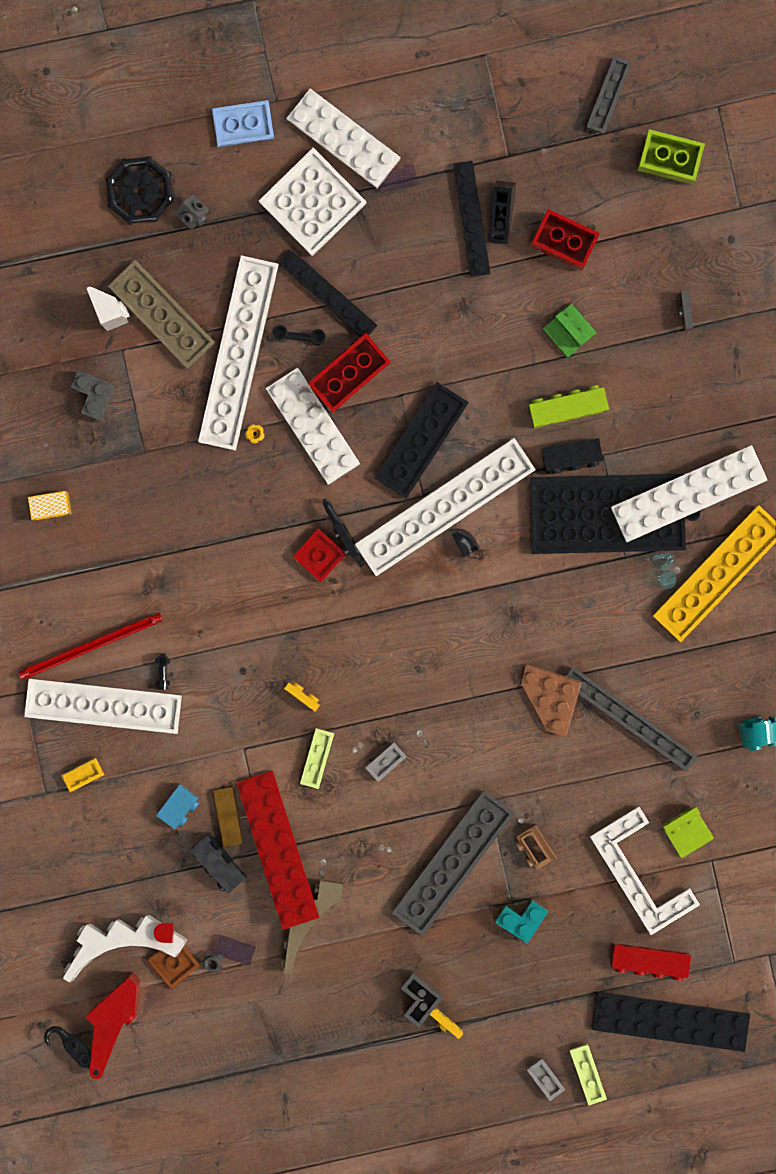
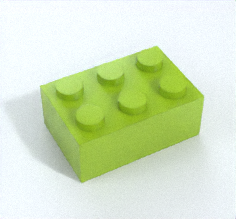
[637,129,705,185]

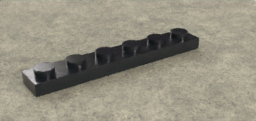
[454,161,491,278]
[279,249,378,336]

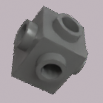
[175,195,209,230]

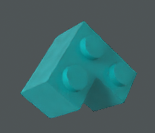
[494,899,548,944]

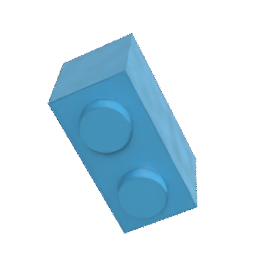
[156,784,199,829]

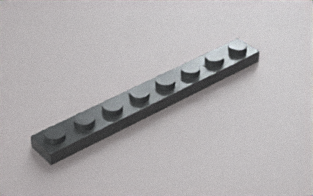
[566,666,698,772]

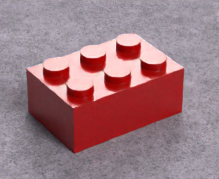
[530,209,600,271]

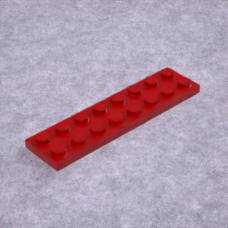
[236,771,320,930]

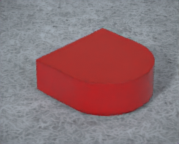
[154,923,174,943]

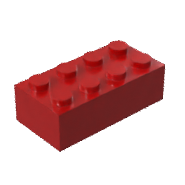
[307,333,391,413]

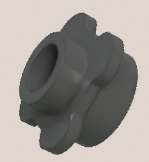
[203,952,223,972]

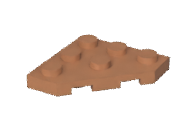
[521,664,582,737]

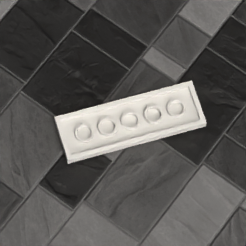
[287,89,401,189]
[266,368,360,485]

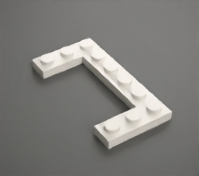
[590,806,700,935]

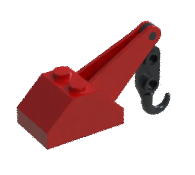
[44,973,141,1079]

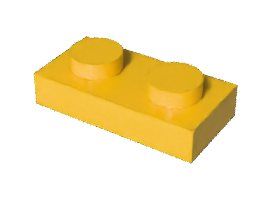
[284,682,320,711]

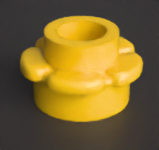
[245,425,264,443]

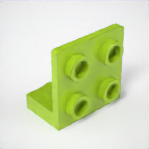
[661,806,714,858]

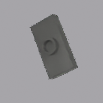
[678,290,693,331]

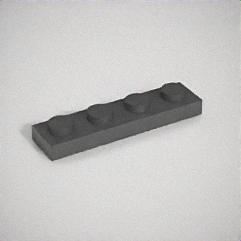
[586,56,632,135]

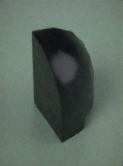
[449,528,480,557]

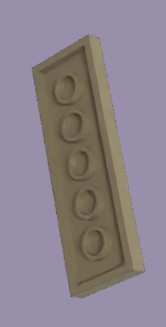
[108,260,215,369]

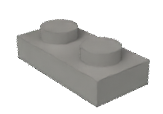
[366,743,407,782]
[527,1058,565,1101]

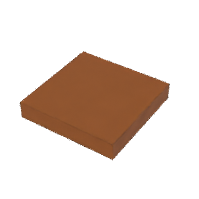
[147,945,201,990]

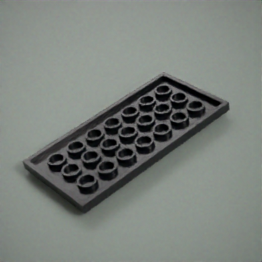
[530,474,686,554]

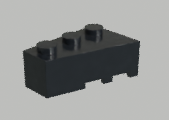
[190,833,247,893]

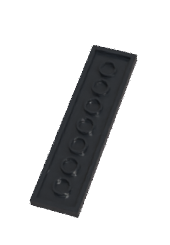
[592,991,750,1052]

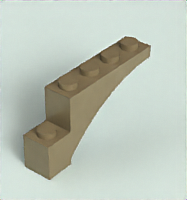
[281,879,343,974]

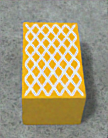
[28,491,72,521]

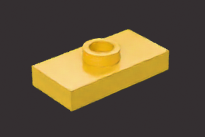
[61,758,105,792]
[430,1007,463,1039]

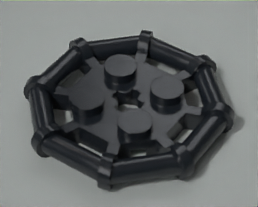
[105,155,174,225]

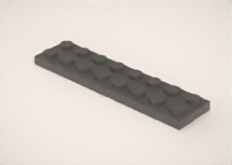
[392,790,515,936]

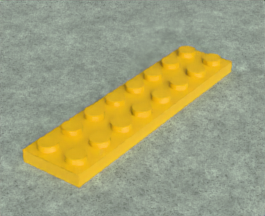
[653,505,776,642]

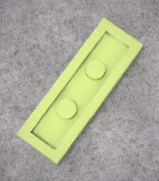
[300,728,334,789]
[570,1043,607,1105]

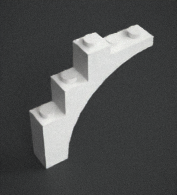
[63,915,188,982]

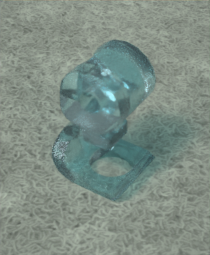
[650,553,676,589]

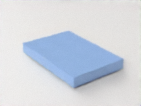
[212,100,274,147]

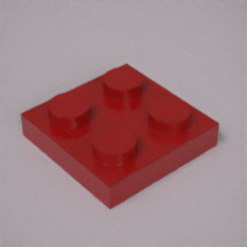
[293,529,347,582]

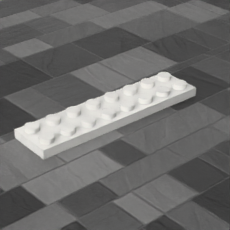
[611,445,767,543]
[24,679,182,734]

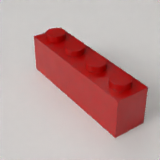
[610,943,691,981]

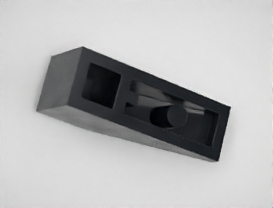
[489,180,516,244]

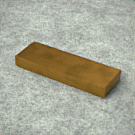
[213,787,243,847]

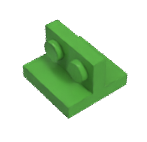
[542,304,597,358]

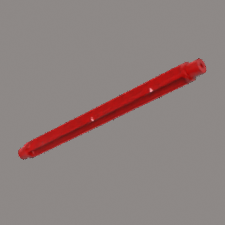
[18,612,163,680]

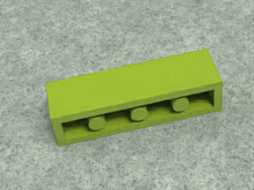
[528,385,609,429]

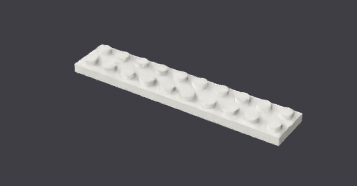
[198,255,279,451]
[355,438,536,576]

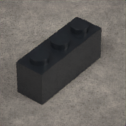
[541,438,603,475]

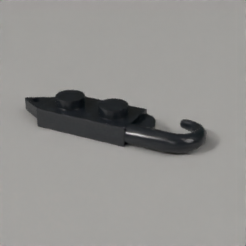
[323,498,365,567]

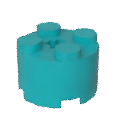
[738,715,776,751]

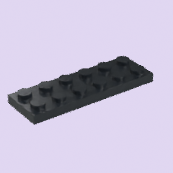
[374,382,469,499]

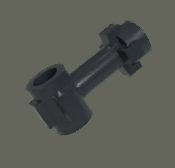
[155,653,170,690]

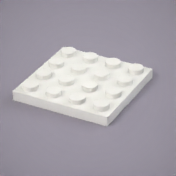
[259,148,367,256]

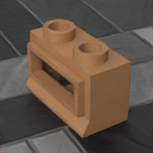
[515,824,557,870]

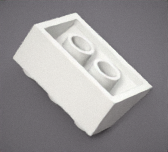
[87,287,130,331]

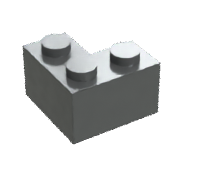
[71,370,116,422]
[401,971,443,1028]

